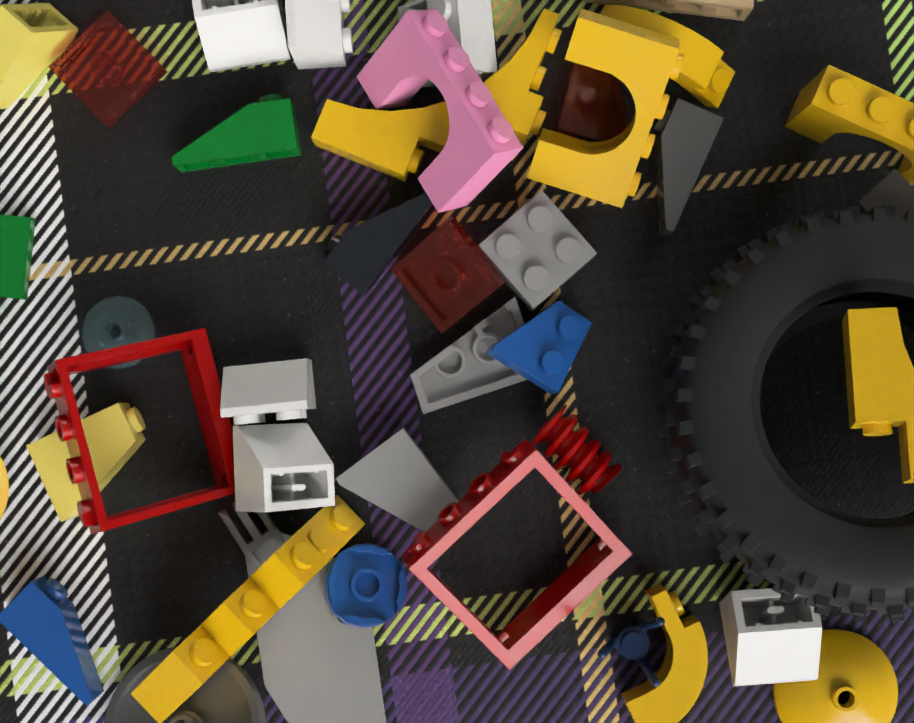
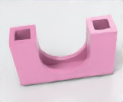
[357,9,523,213]

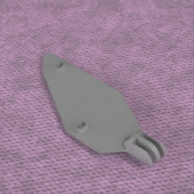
[218,502,386,723]

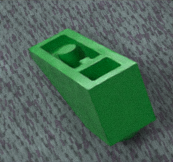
[172,94,302,173]

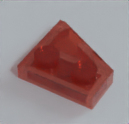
[554,62,627,142]

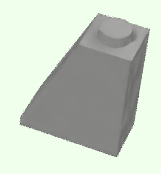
[335,428,459,532]

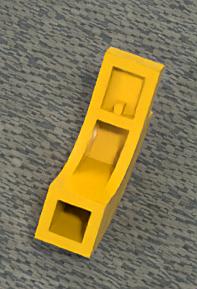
[601,4,735,108]
[621,584,708,723]

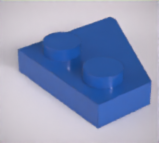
[486,301,592,394]

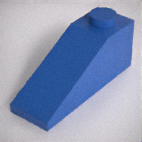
[0,576,104,706]

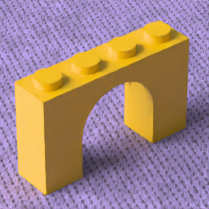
[527,8,685,208]
[784,65,914,185]

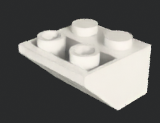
[192,0,291,72]
[398,0,497,88]
[220,358,317,425]
[233,423,335,513]
[719,588,822,687]

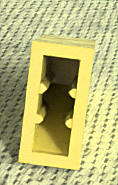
[0,3,79,109]
[26,403,146,522]

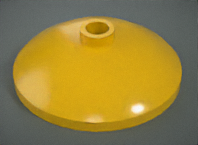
[772,628,898,723]

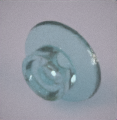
[81,296,155,369]

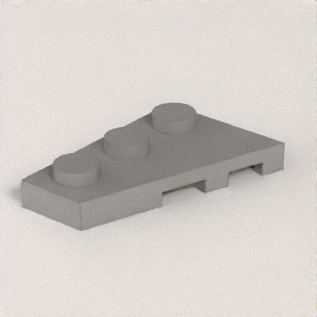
[410,297,527,414]

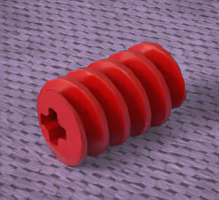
[531,405,623,495]

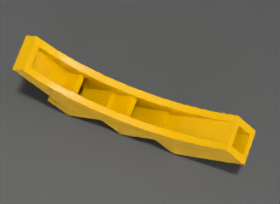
[311,8,562,182]
[842,307,914,483]
[130,495,365,723]

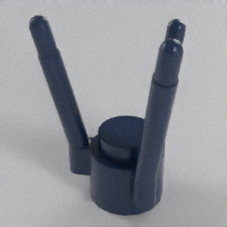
[597,617,665,687]

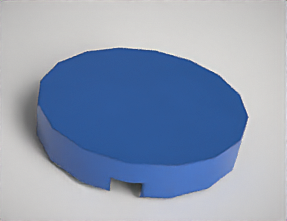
[323,543,408,628]

